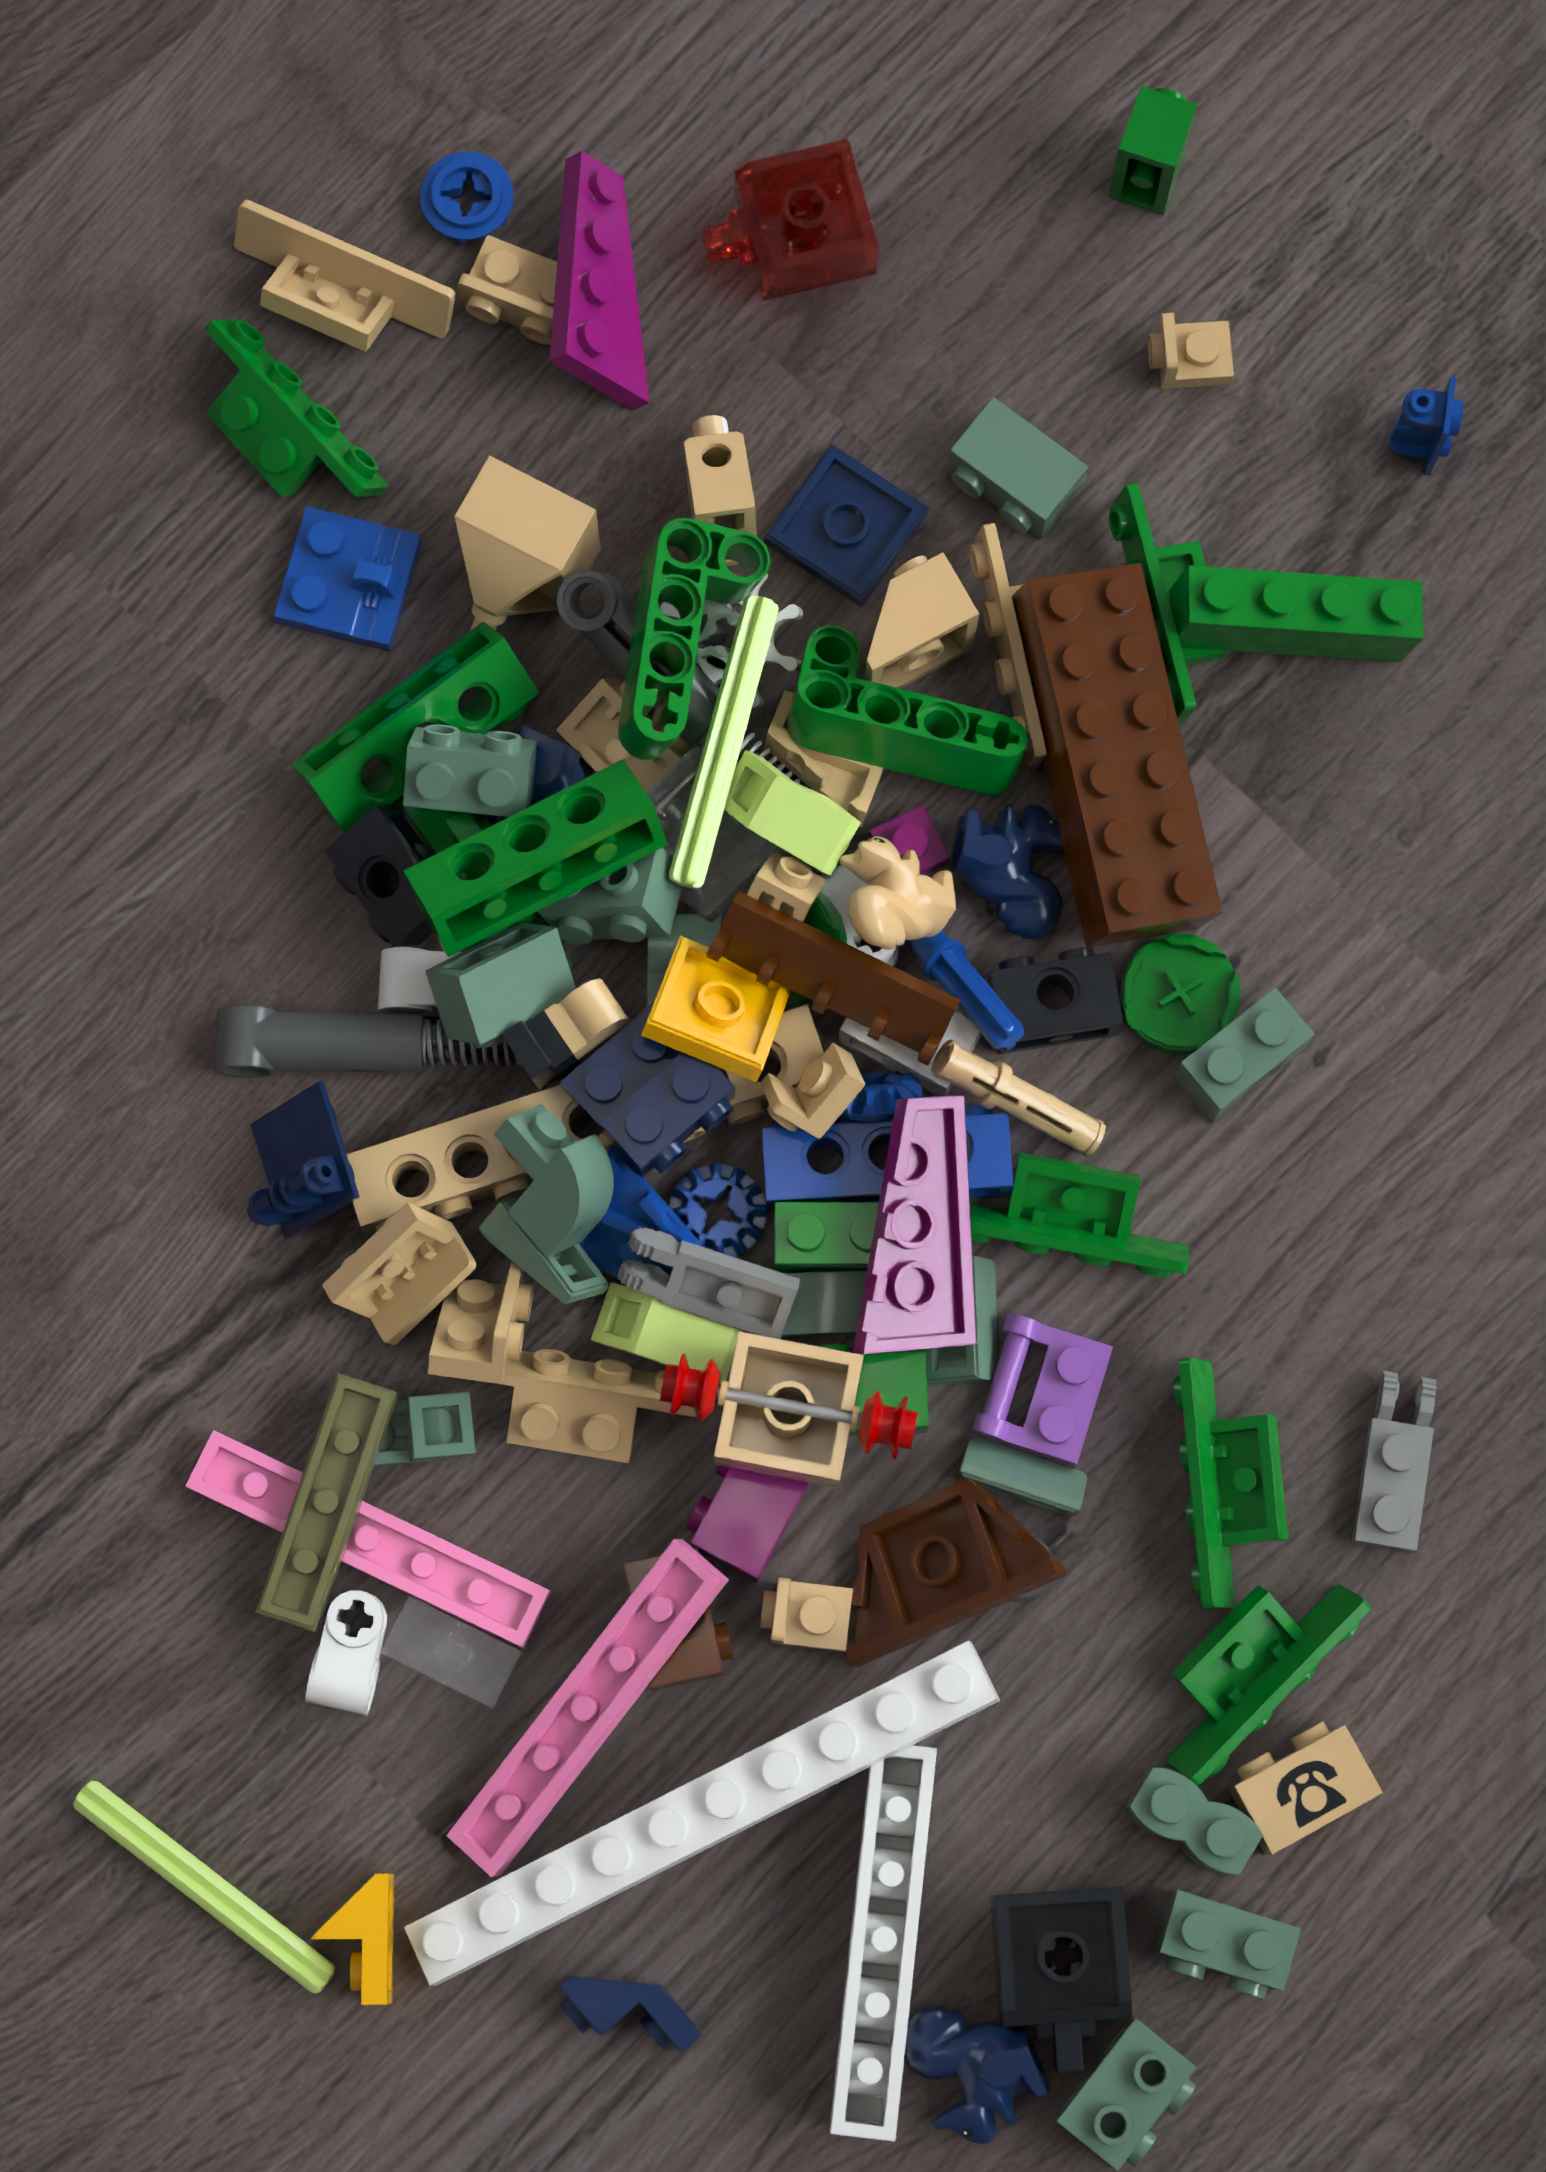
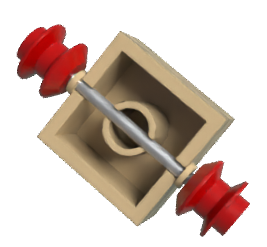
[660,1331,918,1488]

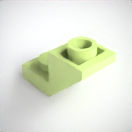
[724,750,861,876]
[591,1282,744,1384]

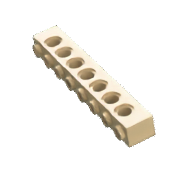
[347,1004,824,1236]

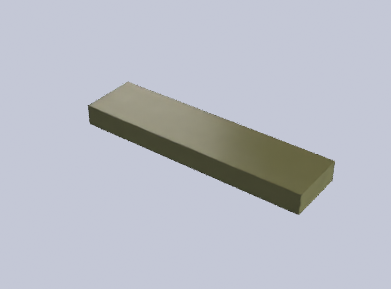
[255,1373,399,1633]

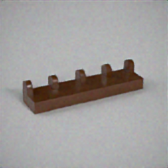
[706,891,961,1066]

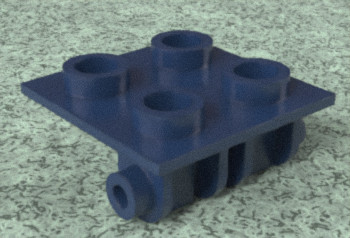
[247,1081,360,1238]

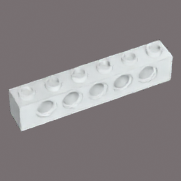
[829,1745,937,2142]

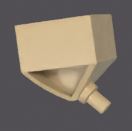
[454,455,601,631]

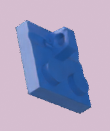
[274,506,422,652]

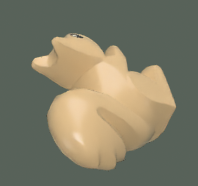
[839,836,956,950]

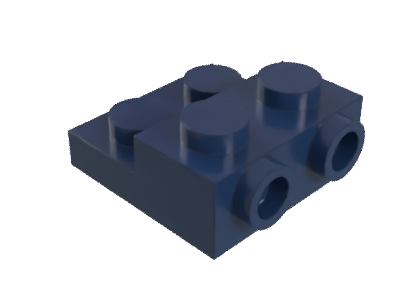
[560,1002,735,1177]

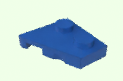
[579,1147,703,1278]

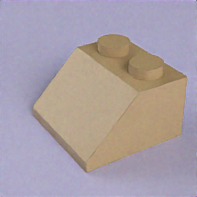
[865,552,979,689]

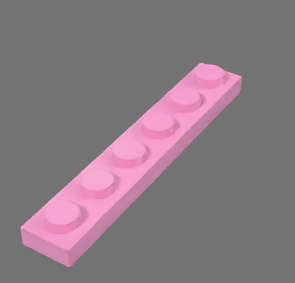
[186,1430,551,1649]
[446,1539,729,1877]

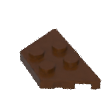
[845,1478,1067,1667]

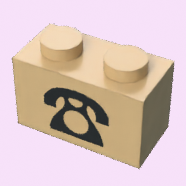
[1228,1721,1383,1855]

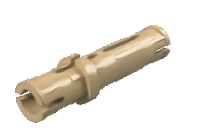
[931,1039,1106,1157]

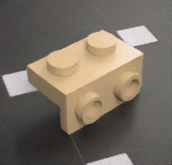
[322,1202,476,1346]

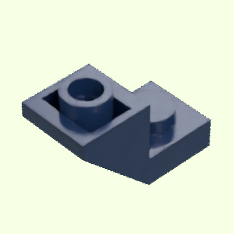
[559,1976,702,2053]

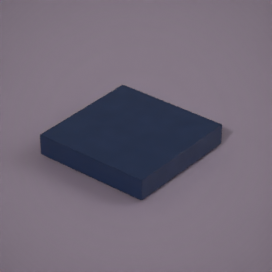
[764,444,929,608]

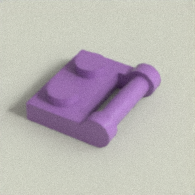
[970,1313,1113,1467]

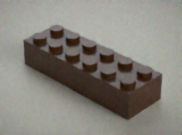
[1012,563,1223,947]

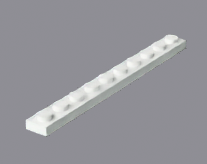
[404,1641,1000,1986]

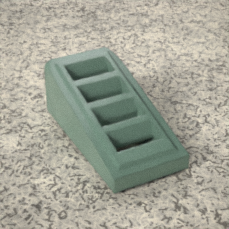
[478,1197,610,1304]

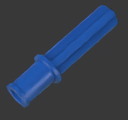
[904,930,1024,1051]

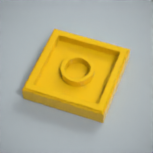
[641,935,791,1083]

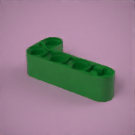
[618,518,770,760]
[787,625,1028,795]

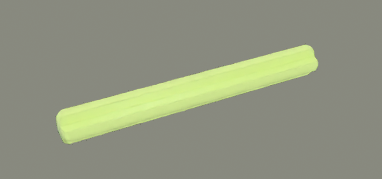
[668,595,779,888]
[73,1780,336,1994]

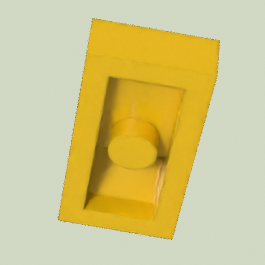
[311,1874,394,2005]

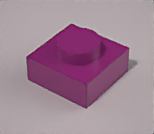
[869,805,950,875]

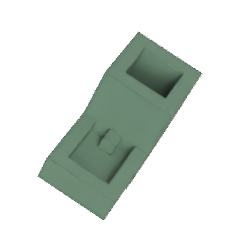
[494,1104,614,1258]

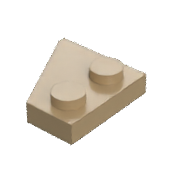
[763,690,884,828]

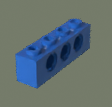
[762,1105,1013,1211]

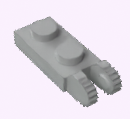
[617,1227,800,1339]
[1352,1371,1437,1553]

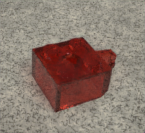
[702,138,878,301]

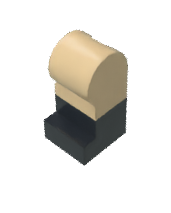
[501,979,629,1091]

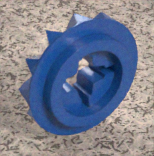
[420,152,514,245]
[840,1069,923,1121]
[669,1162,766,1258]

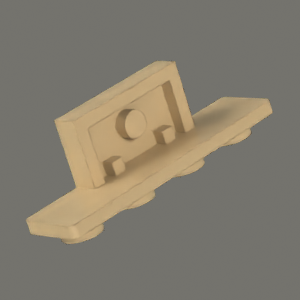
[234,200,456,352]
[969,523,1046,768]
[495,1349,697,1463]

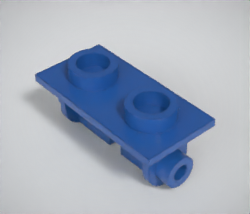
[1388,377,1463,476]

